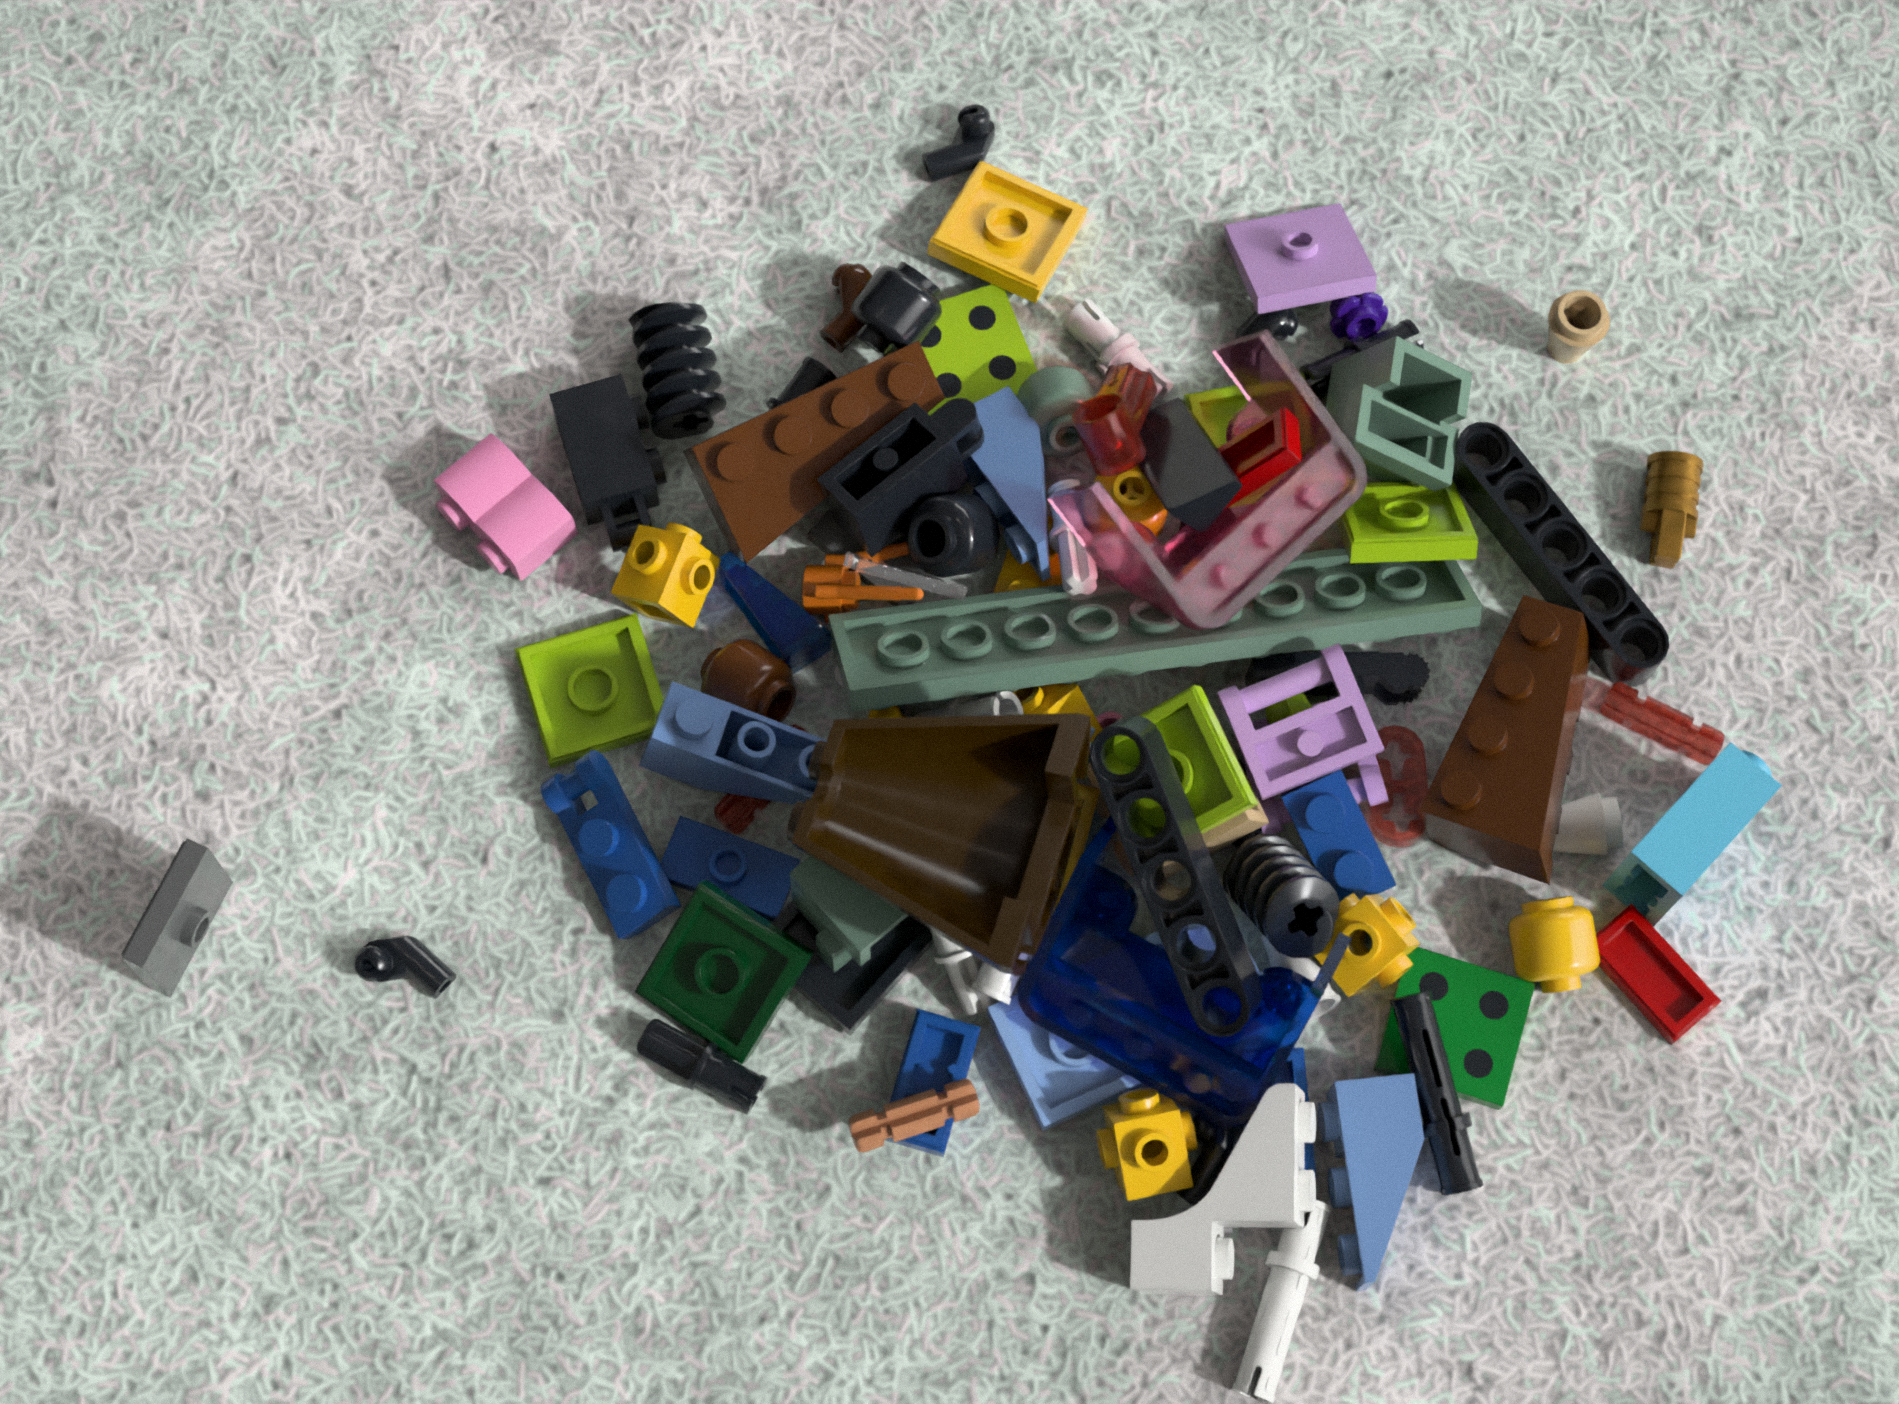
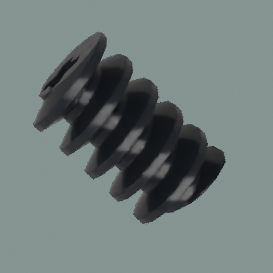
[628,302,727,440]
[1223,834,1340,958]

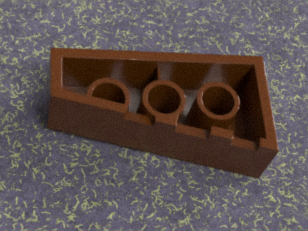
[683,341,945,564]
[1418,595,1592,884]

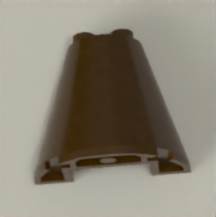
[787,713,1091,977]

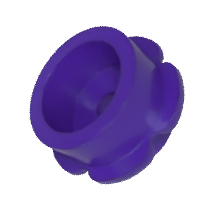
[1329,292,1388,340]

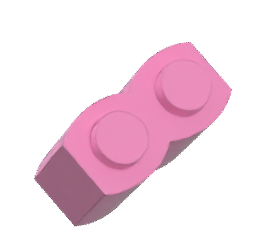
[434,433,578,581]

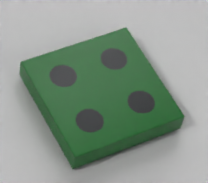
[1373,947,1535,1110]

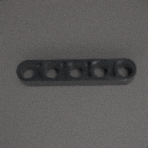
[1452,422,1669,687]
[1089,715,1263,1037]

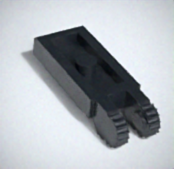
[1245,651,1431,706]

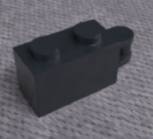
[549,374,667,553]
[817,398,985,557]

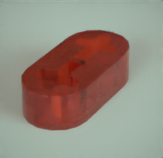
[1368,725,1428,848]

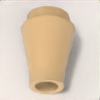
[1547,290,1610,364]

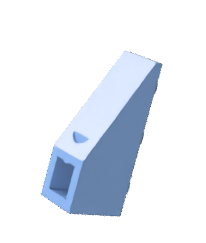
[963,386,1051,581]
[639,681,827,804]
[1318,1073,1424,1292]

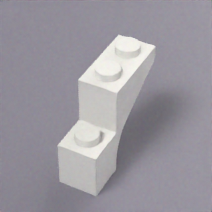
[1130,1084,1316,1296]

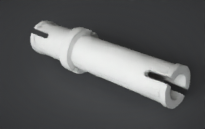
[1231,1200,1333,1404]

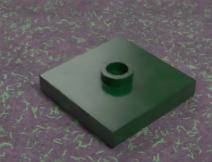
[634,880,814,1064]

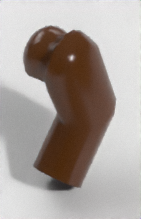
[820,263,872,353]

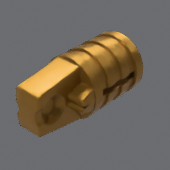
[1640,451,1704,569]

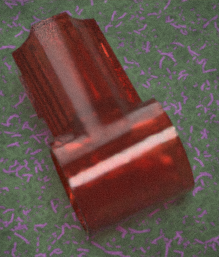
[1072,362,1157,477]

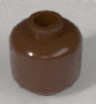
[700,639,797,722]

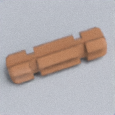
[848,1078,980,1153]

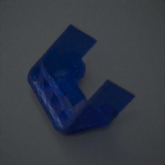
[1017,814,1352,1128]

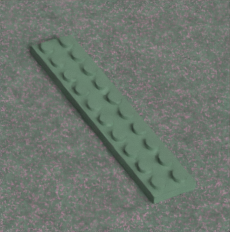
[828,547,1482,712]

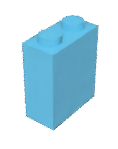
[1602,742,1782,927]

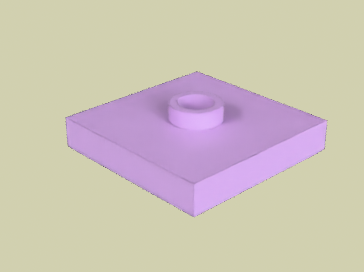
[1225,203,1377,314]

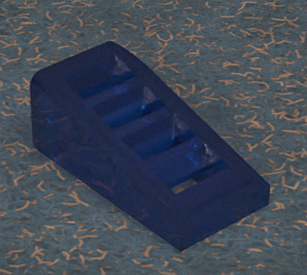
[719,551,831,675]

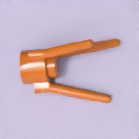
[802,542,924,624]

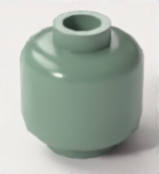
[1016,365,1102,458]

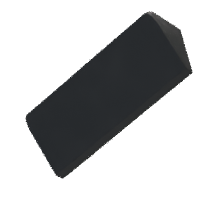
[1116,397,1243,534]

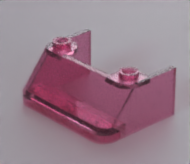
[1047,329,1367,630]

